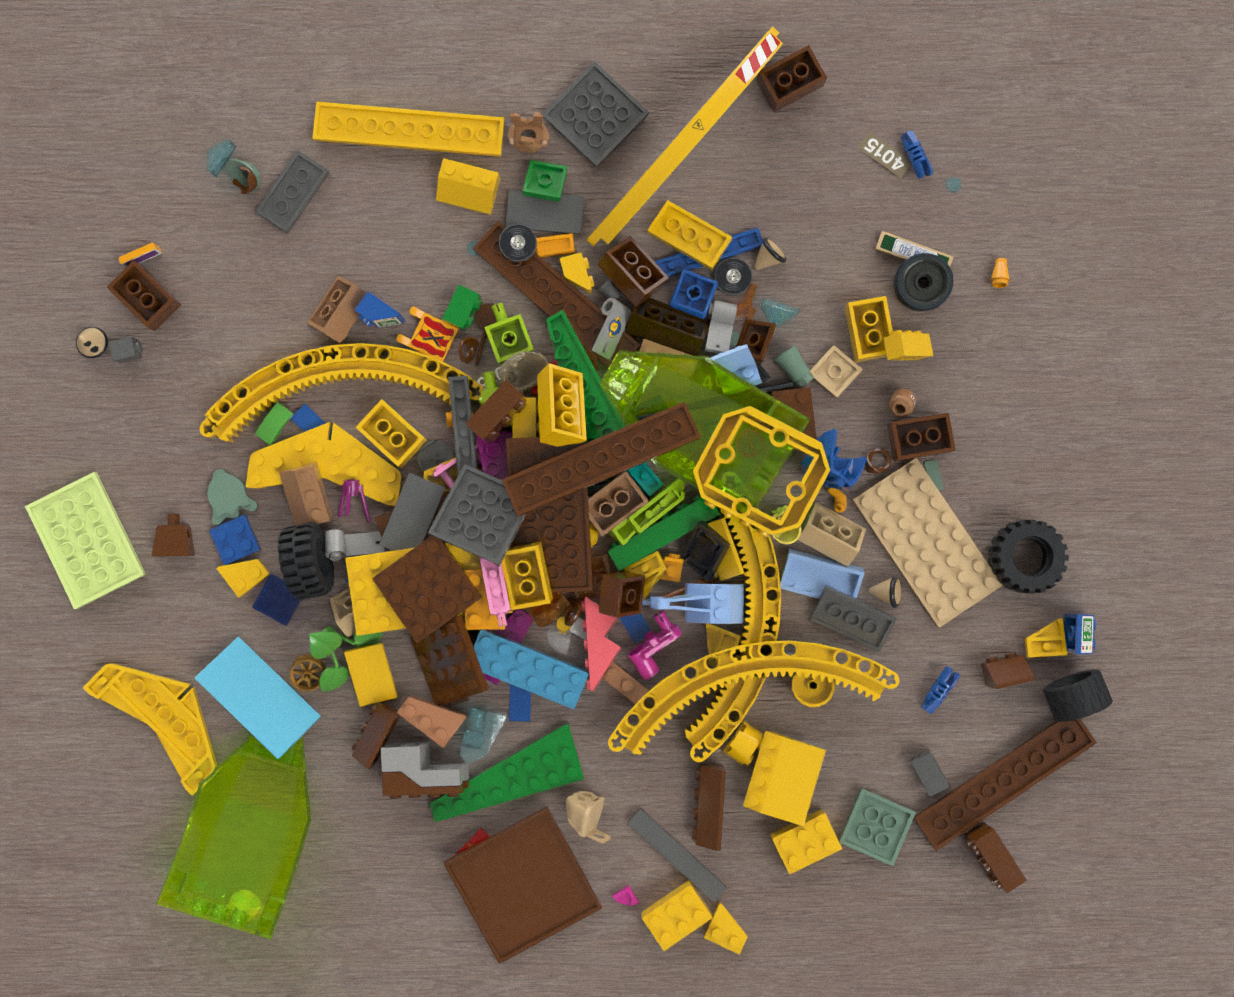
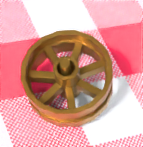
[289,654,325,692]

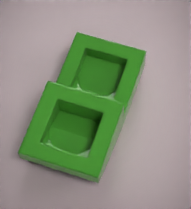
[255,402,293,445]

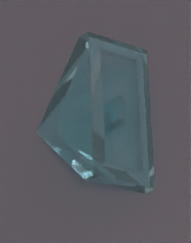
[207,139,237,178]
[760,299,800,328]

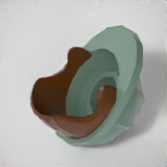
[226,159,260,194]

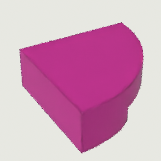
[612,885,639,906]

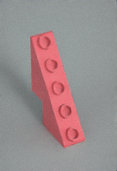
[581,597,622,691]

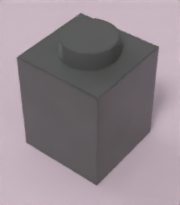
[109,337,143,364]

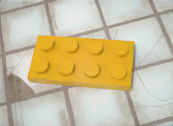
[647,200,732,270]

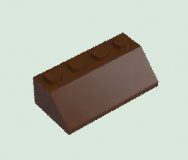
[692,763,726,851]

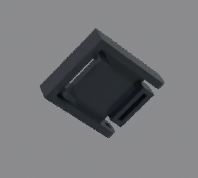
[681,521,731,581]

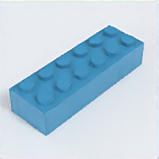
[473,629,589,709]

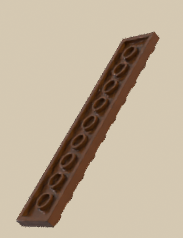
[473,220,640,374]
[502,401,701,517]
[914,719,1097,851]

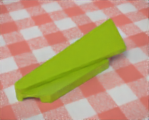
[608,474,687,546]

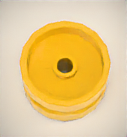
[792,672,835,707]

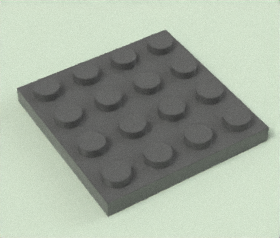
[542,61,649,168]
[428,464,527,567]

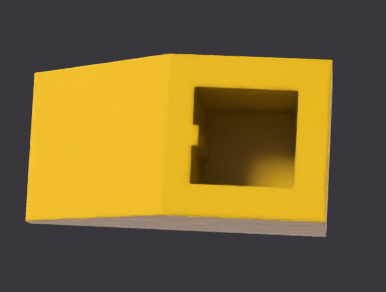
[560,252,594,294]

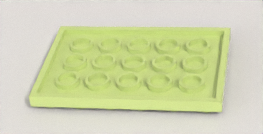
[25,472,146,609]

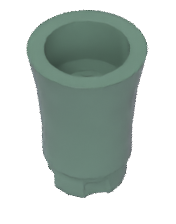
[774,344,814,388]

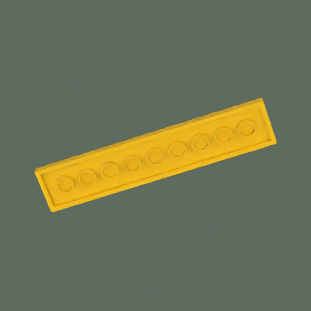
[312,101,505,157]

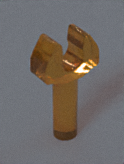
[736,284,757,320]

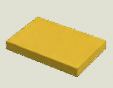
[344,642,398,707]

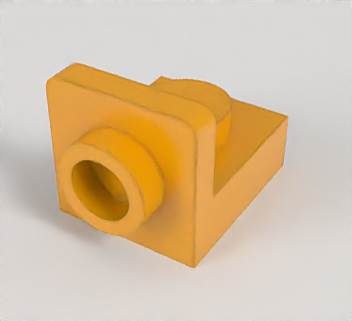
[661,553,684,582]

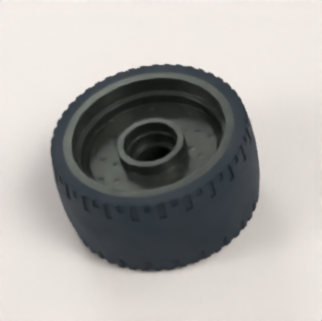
[894,253,954,311]

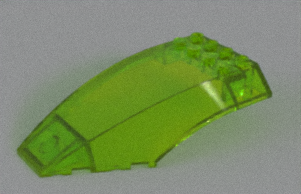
[599,350,811,514]
[156,734,311,940]

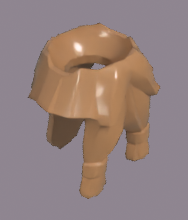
[507,112,549,154]

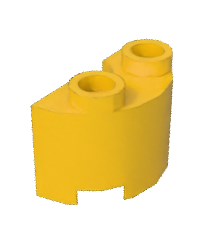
[722,720,763,766]

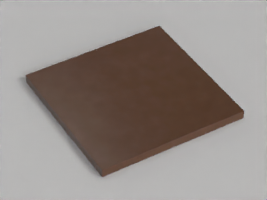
[443,806,602,964]

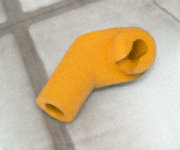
[827,488,847,513]

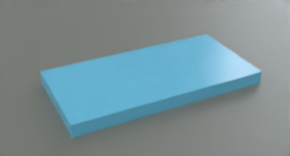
[195,637,321,760]

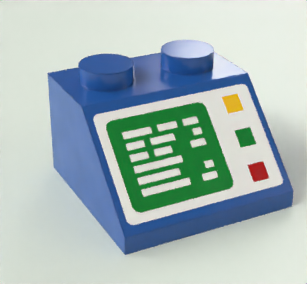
[355,291,406,328]
[1064,613,1097,654]

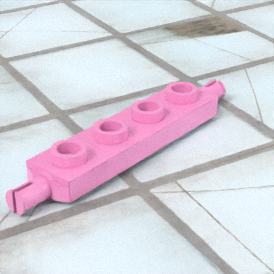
[480,558,511,627]

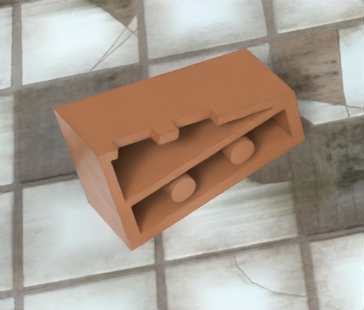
[397,695,469,748]

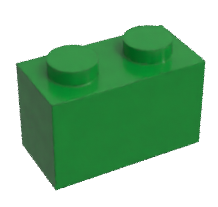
[442,284,482,332]

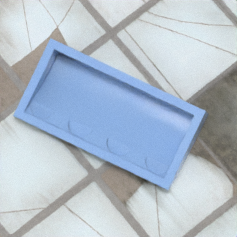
[780,548,865,599]

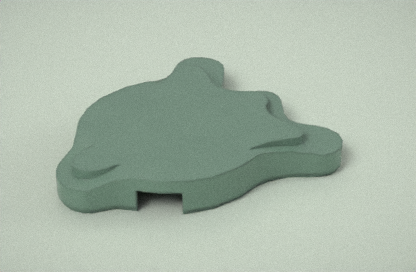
[207,469,258,525]

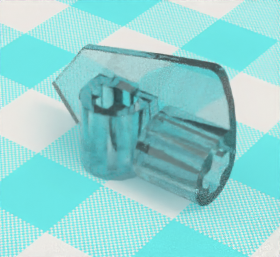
[460,708,507,764]

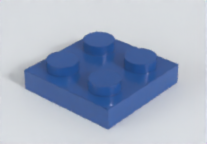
[209,515,261,565]

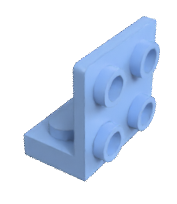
[711,344,762,395]

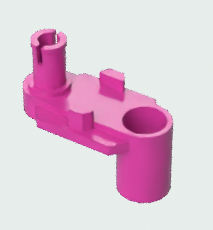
[628,610,682,680]

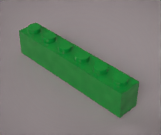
[608,495,720,571]

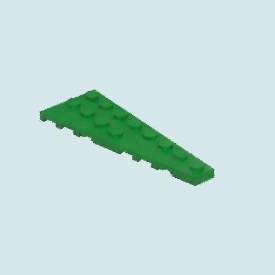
[546,310,626,443]
[430,723,584,822]

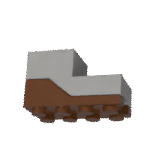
[381,741,469,799]

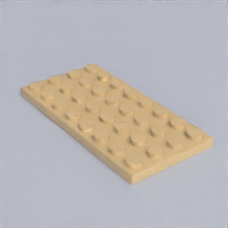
[852,458,1003,628]

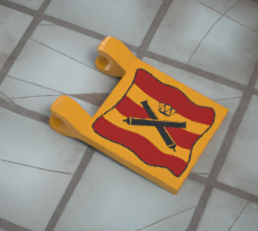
[396,307,459,362]

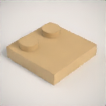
[810,345,863,399]

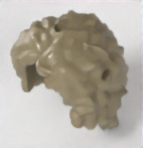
[498,350,549,393]

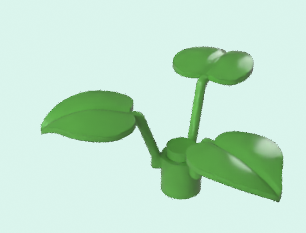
[309,626,383,692]

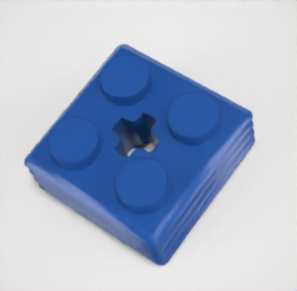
[670,269,718,319]

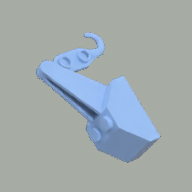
[642,583,744,624]

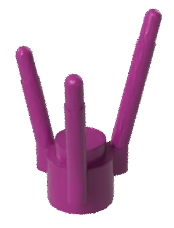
[338,479,371,523]

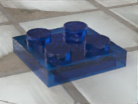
[252,574,301,626]

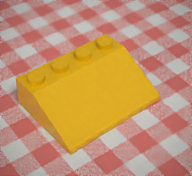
[743,731,826,826]

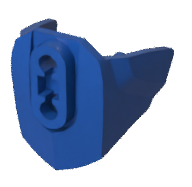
[801,429,867,490]

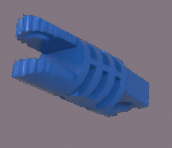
[901,130,933,179]
[921,666,960,714]

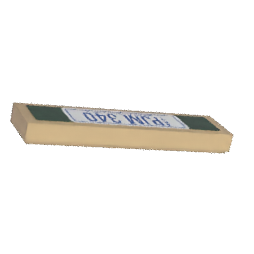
[875,231,953,266]

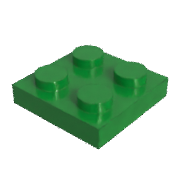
[522,160,568,202]

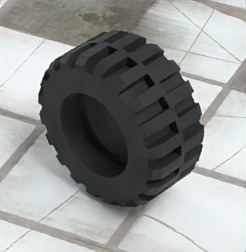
[988,519,1069,594]
[278,522,335,600]

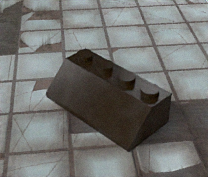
[626,298,711,357]

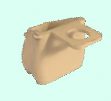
[566,791,611,843]

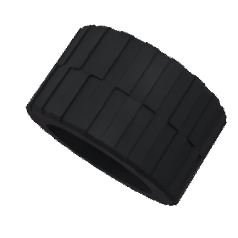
[1043,669,1113,722]

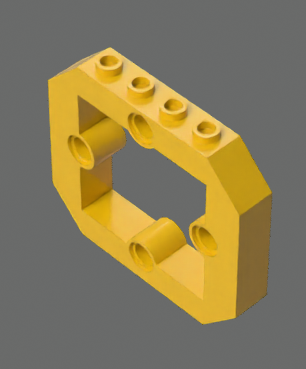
[693,406,830,537]

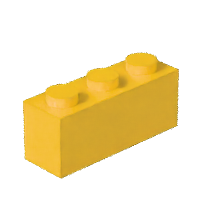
[884,330,933,360]

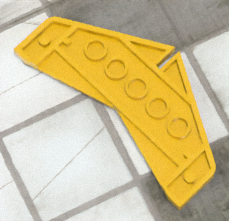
[246,422,402,506]
[83,663,218,796]

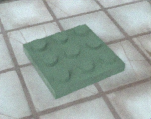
[838,788,916,866]

